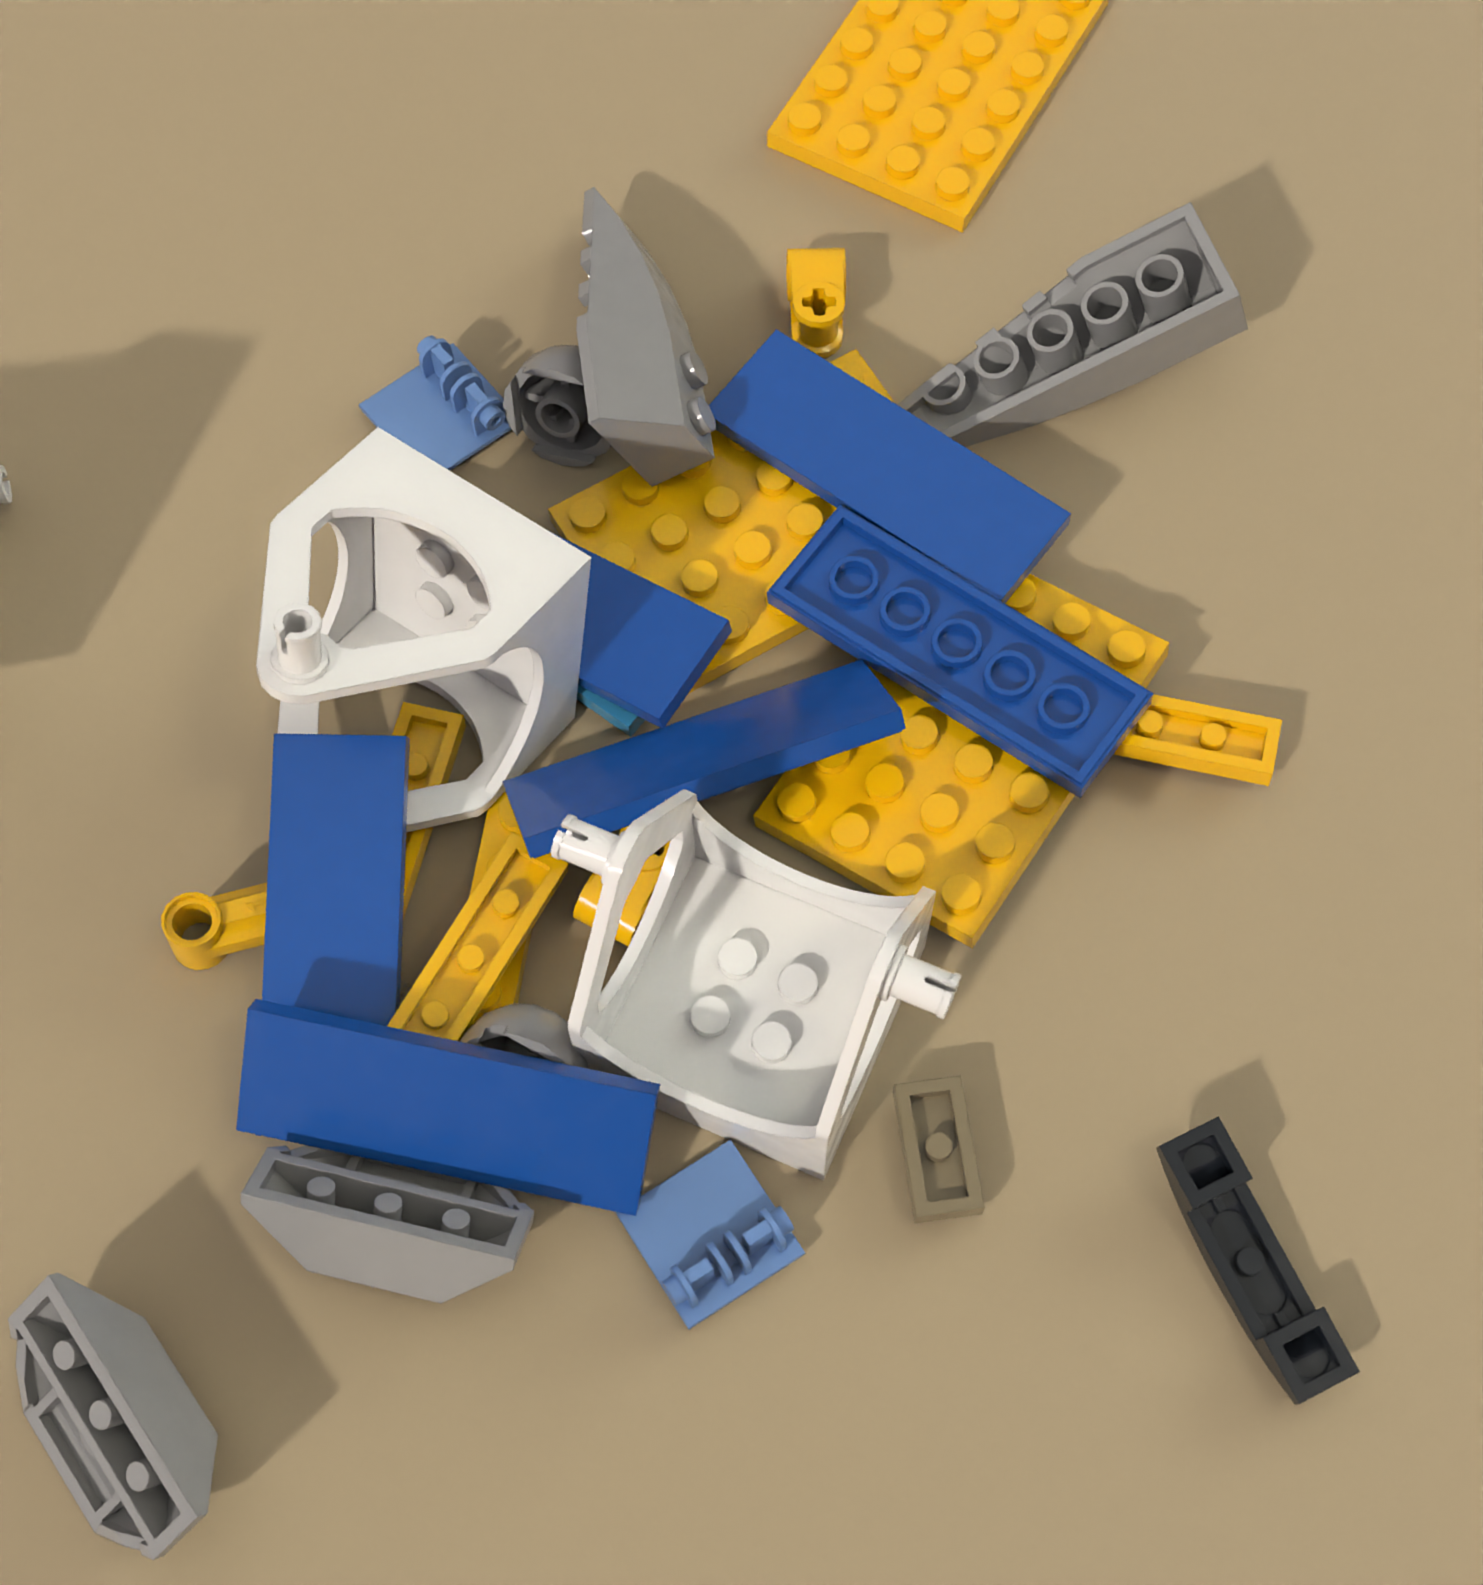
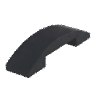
[1156,1116,1360,1405]

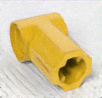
[161,882,267,970]

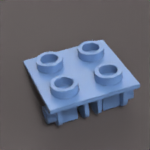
[359,335,511,471]
[615,1139,805,1330]

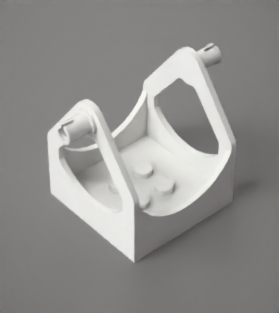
[256,427,591,832]
[551,789,962,1181]

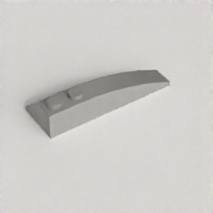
[576,187,716,487]
[897,202,1248,447]

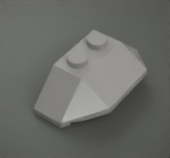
[241,1145,534,1303]
[8,1273,218,1560]

